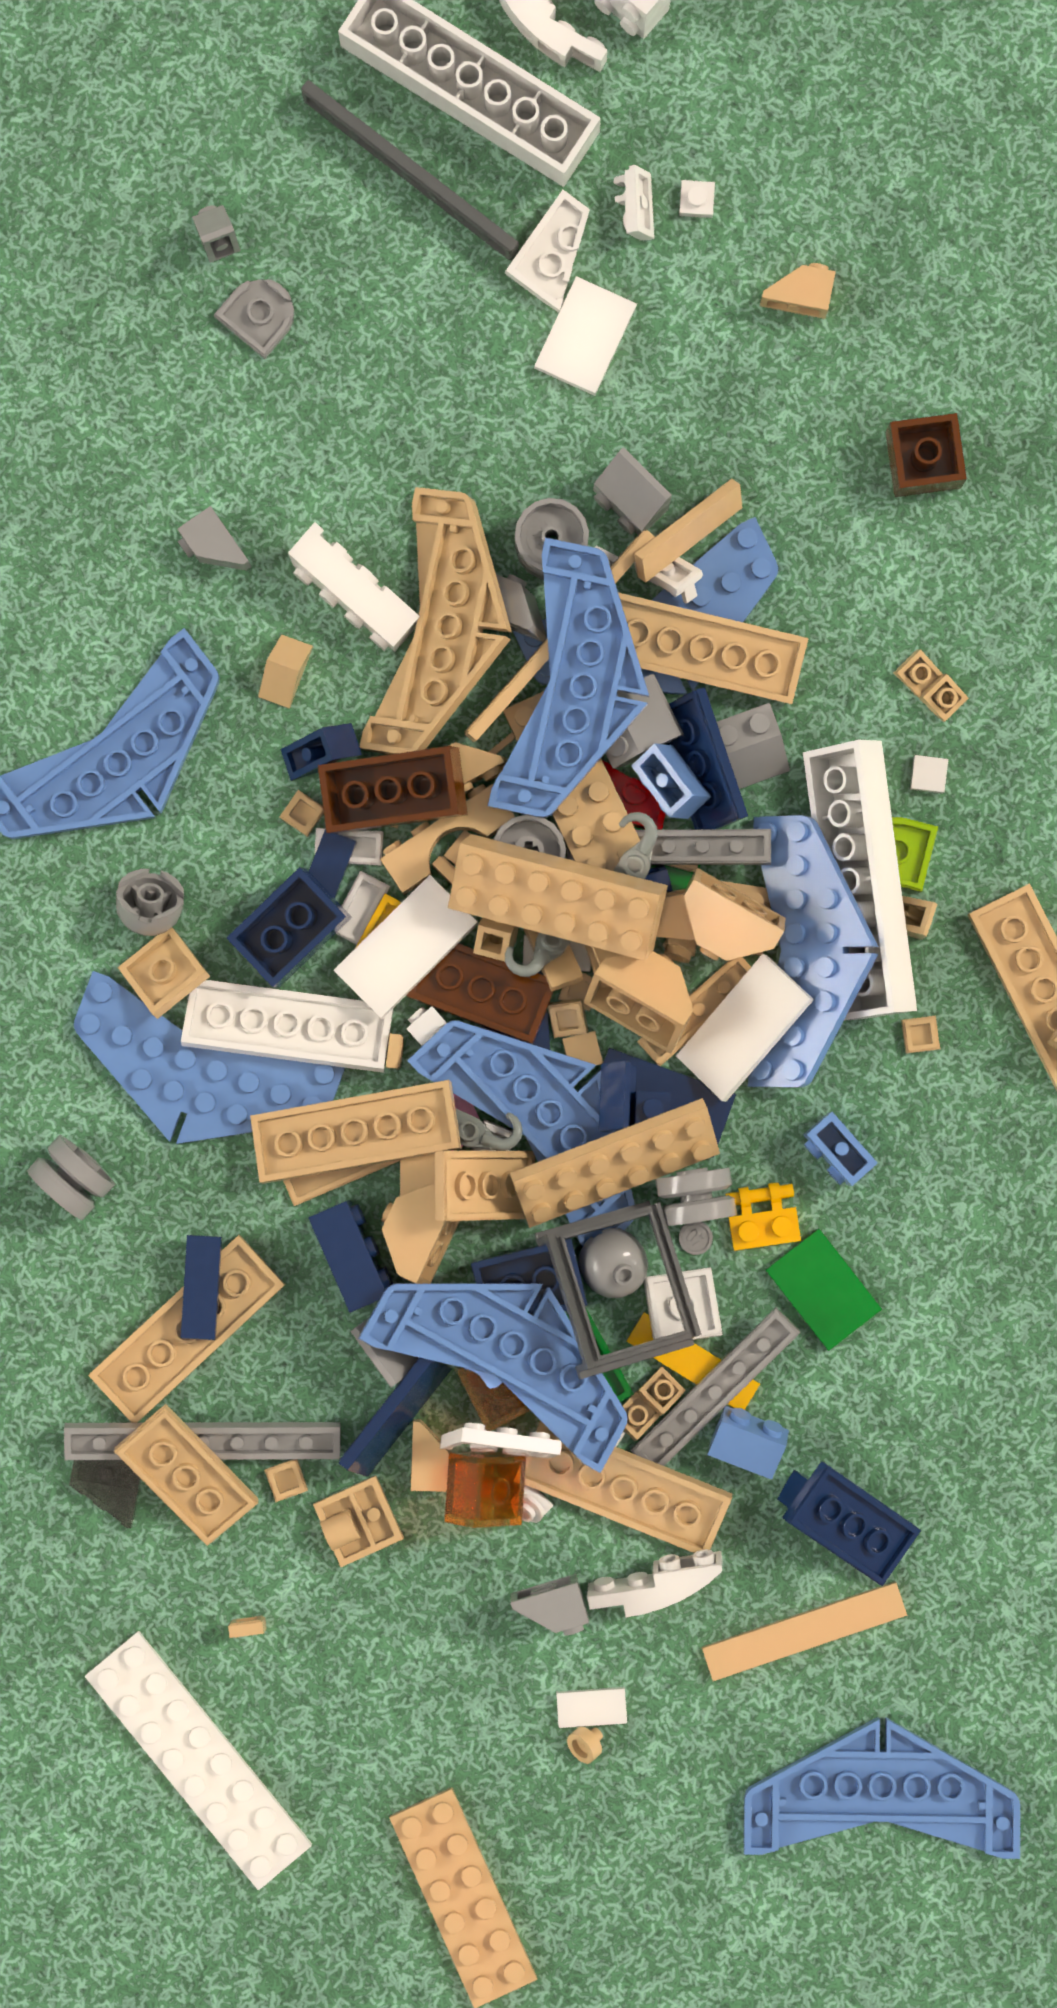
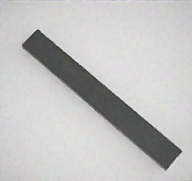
[301,80,519,260]

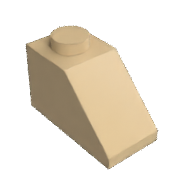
[760,263,836,319]
[411,1419,460,1492]

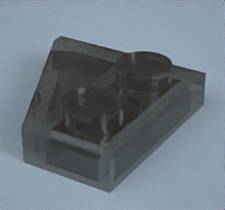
[69,1460,141,1529]

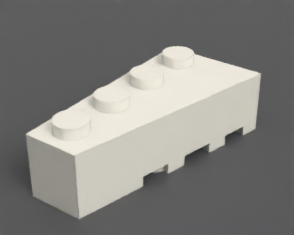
[288,522,420,652]

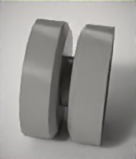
[515,498,589,580]
[493,815,566,858]
[27,1135,116,1220]
[655,1167,737,1226]

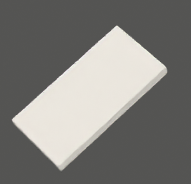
[334,875,479,1019]
[676,954,814,1102]

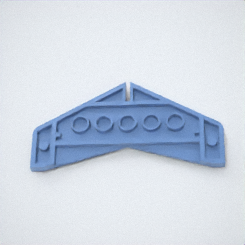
[512,517,778,695]
[488,538,649,818]
[0,628,220,839]
[748,815,878,1088]
[74,971,345,1144]
[407,1020,635,1247]
[358,1284,627,1473]
[743,1717,1020,1859]

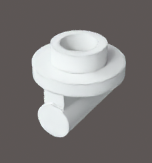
[513,1485,553,1523]

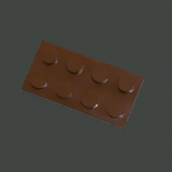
[406,943,554,1044]

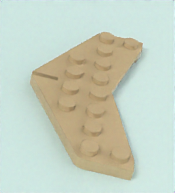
[359,487,512,755]

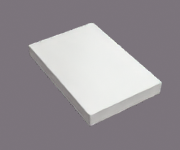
[534,276,637,396]

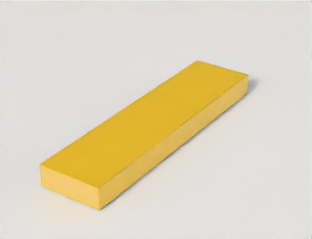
[626,1312,760,1410]

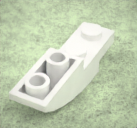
[499,0,607,72]
[587,1550,722,1617]

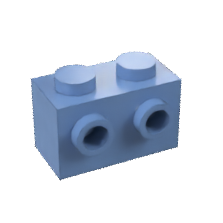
[631,743,711,819]
[803,1112,878,1186]
[708,1406,789,1480]

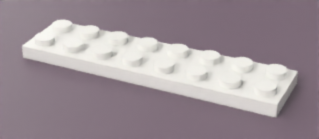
[84,1631,312,1891]

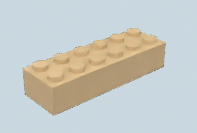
[448,834,668,961]

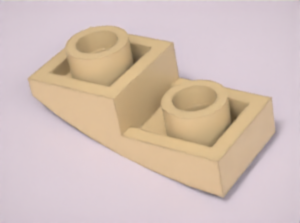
[893,649,969,722]
[622,1367,686,1441]

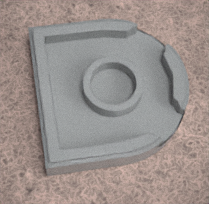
[214,279,294,359]

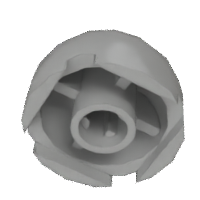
[116,869,184,936]
[578,1228,649,1298]

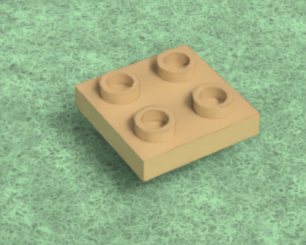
[313,1475,404,1567]

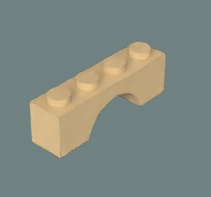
[380,784,515,895]

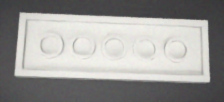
[181,980,393,1073]

